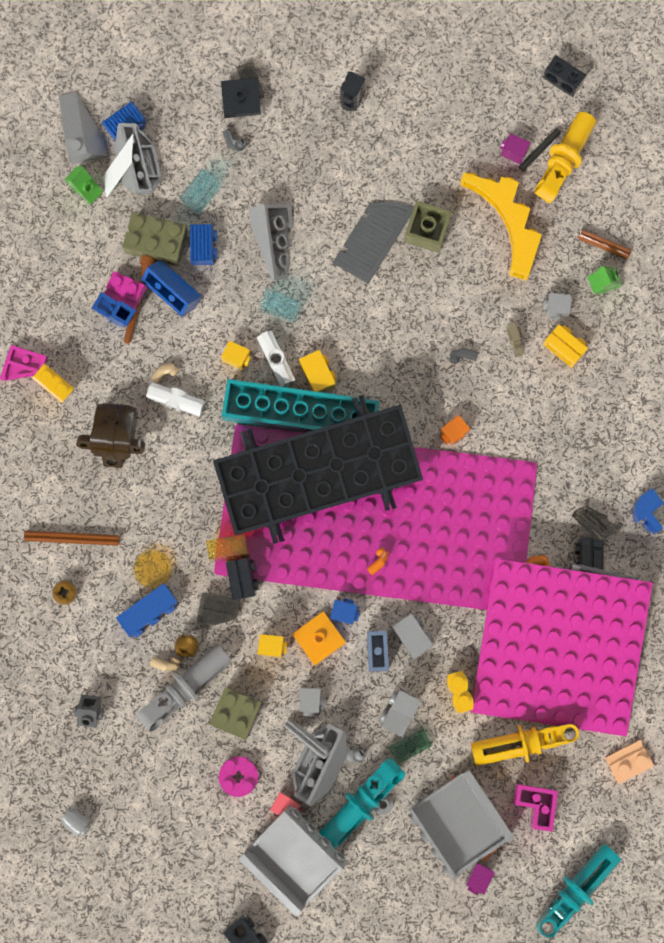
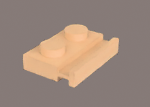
[605,740,654,784]

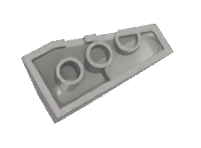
[59,92,108,165]
[249,204,293,280]

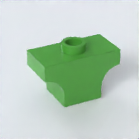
[64,165,103,205]
[587,266,623,295]

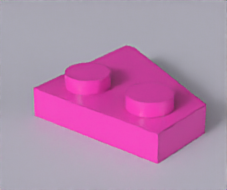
[0,345,48,381]

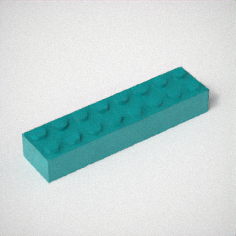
[221,379,379,433]

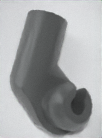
[222,129,247,151]
[449,348,478,364]

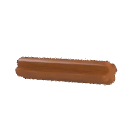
[578,229,631,259]

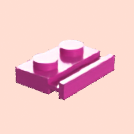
[104,271,147,310]

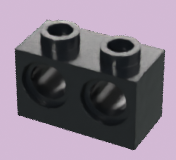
[543,55,586,97]
[223,915,268,943]

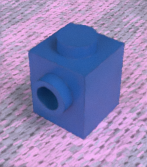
[330,598,360,625]

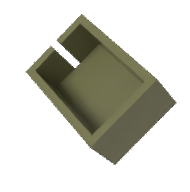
[122,212,188,266]

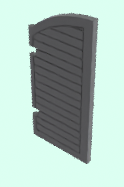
[332,202,413,284]

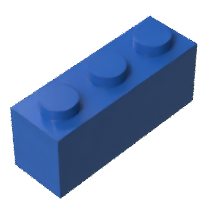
[141,260,202,317]
[116,583,179,638]

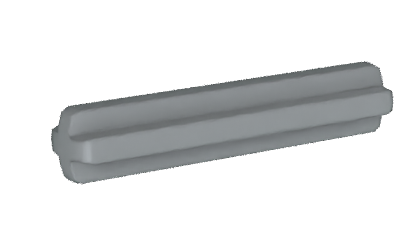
[285,719,330,759]

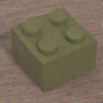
[404,201,452,253]
[209,687,262,740]

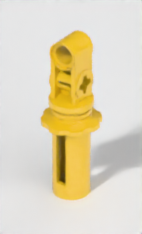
[534,112,597,204]
[471,724,579,766]

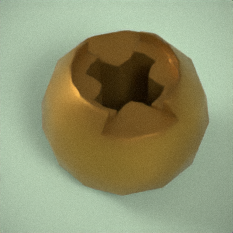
[52,581,77,605]
[174,634,199,658]

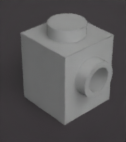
[542,292,572,320]
[299,688,324,717]

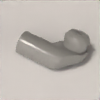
[345,744,366,763]

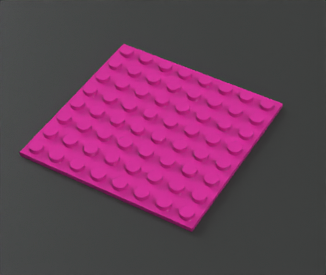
[471,558,653,737]

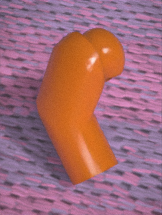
[367,547,389,575]
[525,555,550,566]

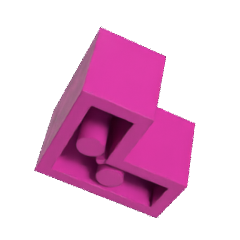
[513,783,558,832]

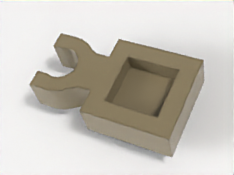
[506,322,524,358]

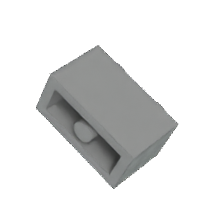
[391,613,434,660]

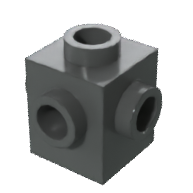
[74,695,104,728]

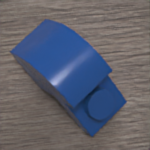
[91,292,136,328]
[632,488,664,535]

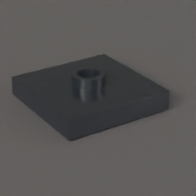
[221,78,261,118]

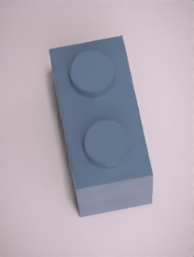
[367,631,389,672]

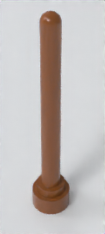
[124,255,156,344]

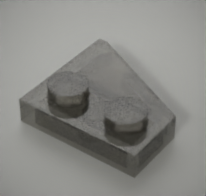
[572,505,623,541]
[195,592,241,630]

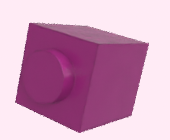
[500,133,531,164]
[465,862,495,895]

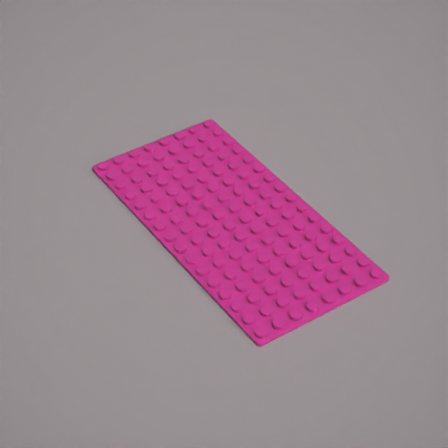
[214,424,537,610]

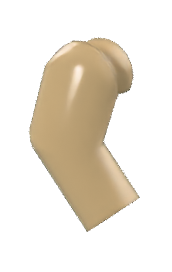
[150,363,178,384]
[150,657,181,671]

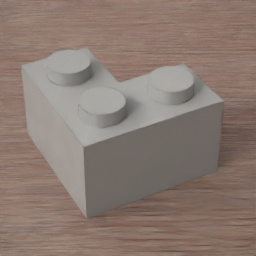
[379,690,421,737]

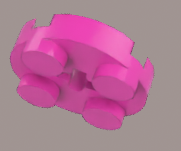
[219,756,259,797]

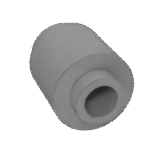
[61,808,91,837]

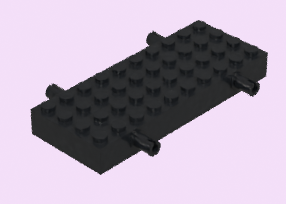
[213,395,423,544]

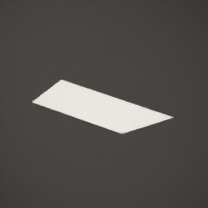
[102,134,133,197]

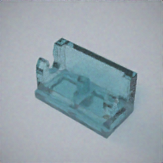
[180,169,221,215]
[260,288,302,323]

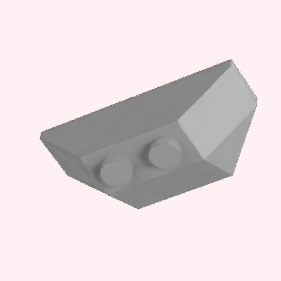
[115,123,162,194]
[293,724,347,806]

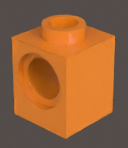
[440,414,471,446]

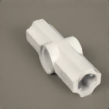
[257,331,296,387]
[146,382,206,417]

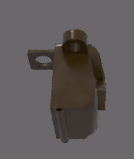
[76,403,146,468]

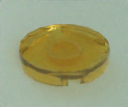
[133,550,172,589]

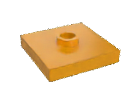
[292,611,346,666]

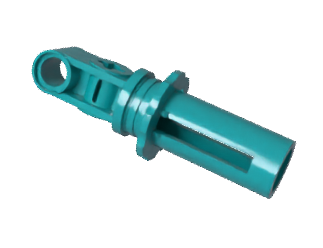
[318,758,405,849]
[536,843,622,938]

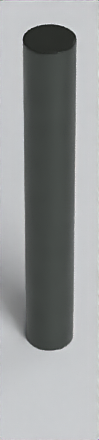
[518,128,561,172]

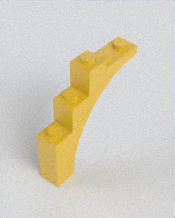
[460,172,542,281]

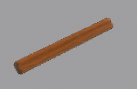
[24,530,120,546]

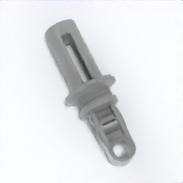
[137,645,232,732]

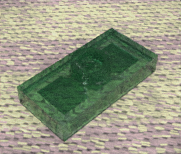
[389,728,432,764]

